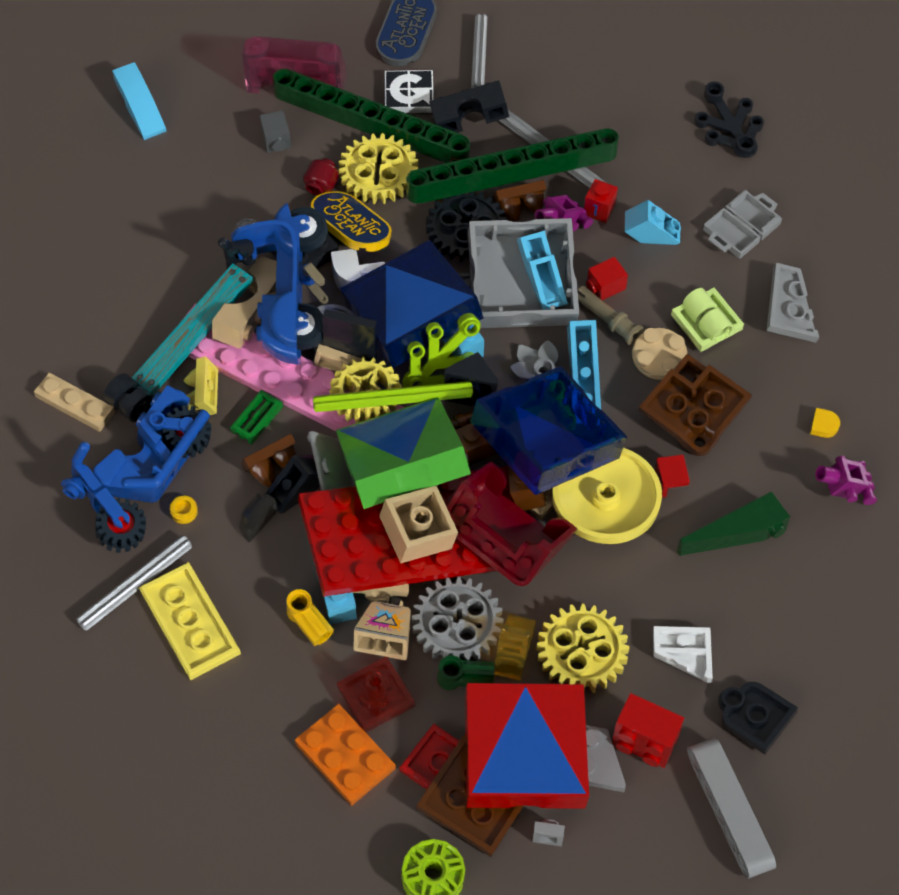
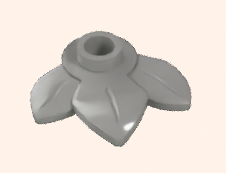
[510,340,559,384]

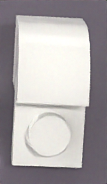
[331,249,386,296]

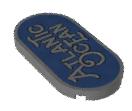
[376,0,437,67]

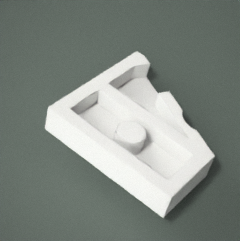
[653,626,713,683]

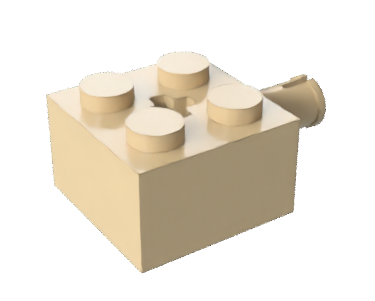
[379,486,458,563]

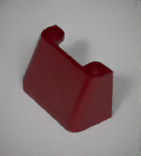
[447,462,577,586]

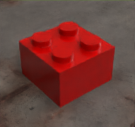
[612,693,685,768]

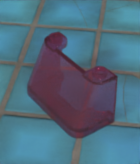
[242,36,347,93]

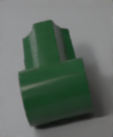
[437,655,495,690]

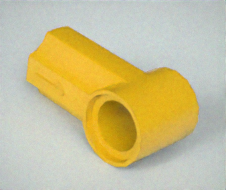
[287,589,334,646]

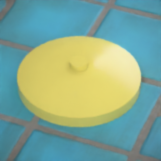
[552,445,662,544]

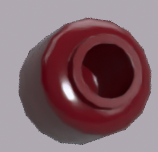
[303,158,339,196]

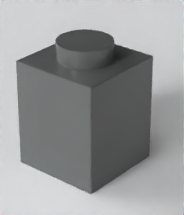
[260,110,291,153]

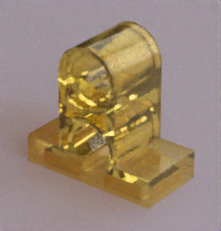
[494,613,536,681]

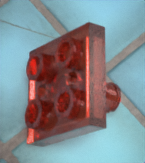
[337,657,415,733]

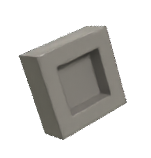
[532,819,565,846]

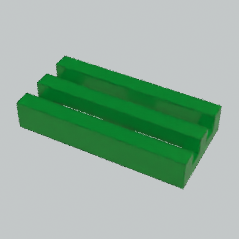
[230,390,283,445]

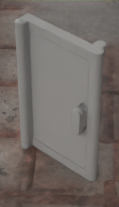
[307,431,355,491]

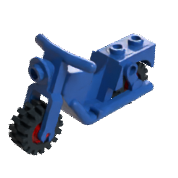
[61,385,212,553]

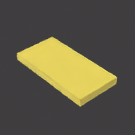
[139,562,241,681]

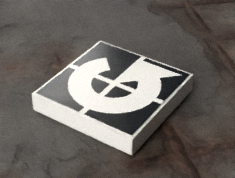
[385,70,433,113]

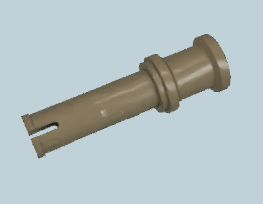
[578,286,644,346]

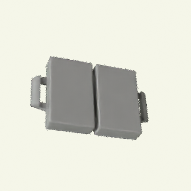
[703,190,782,259]

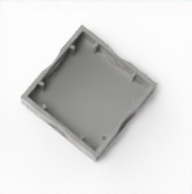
[468,218,579,328]

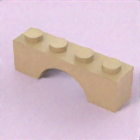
[212,255,277,349]

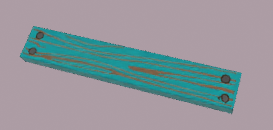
[132,263,254,395]

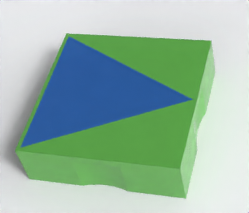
[336,397,471,509]

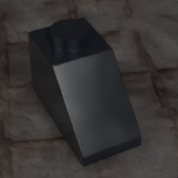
[264,454,320,514]

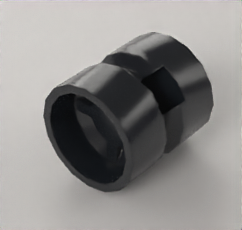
[104,373,154,422]

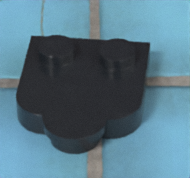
[718,682,798,755]

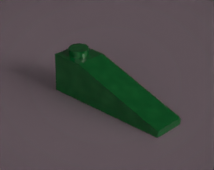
[677,491,790,556]

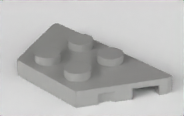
[586,725,626,792]

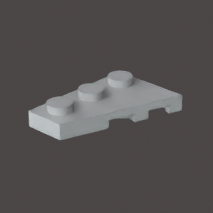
[766,263,819,343]

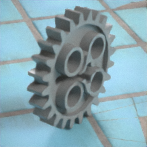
[412,577,503,661]

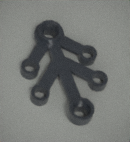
[694,81,764,158]

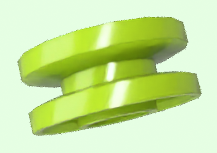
[401,839,465,895]

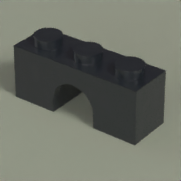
[429,80,510,133]

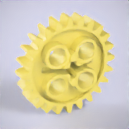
[339,133,418,204]
[536,604,629,693]

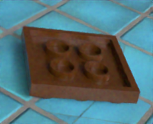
[416,734,523,857]

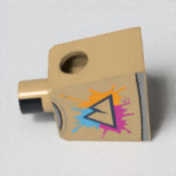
[354,597,411,660]

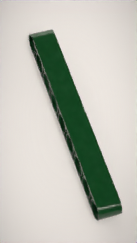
[273,69,470,163]
[406,128,619,204]

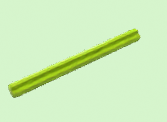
[313,381,473,412]

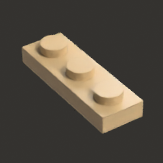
[34,373,115,432]

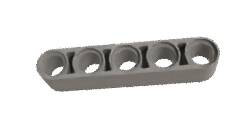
[687,737,776,879]

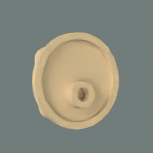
[632,328,688,380]

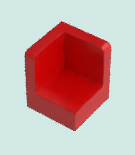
[654,454,690,498]

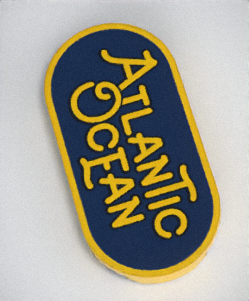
[311,191,392,252]

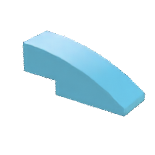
[112,62,166,140]
[517,231,568,310]

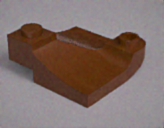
[639,354,752,456]

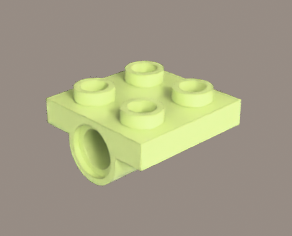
[671,288,744,352]

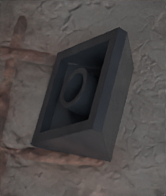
[444,352,498,407]

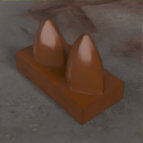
[493,180,546,222]
[241,434,296,487]

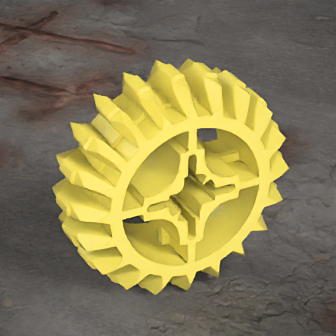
[329,357,402,423]

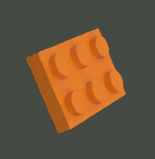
[295,704,396,806]

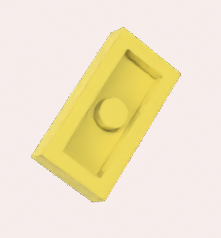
[183,356,218,415]

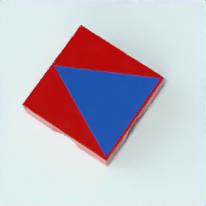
[465,683,589,809]

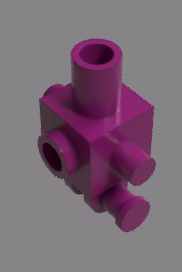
[534,194,593,232]
[815,456,877,505]

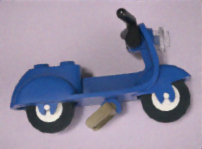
[218,203,328,365]

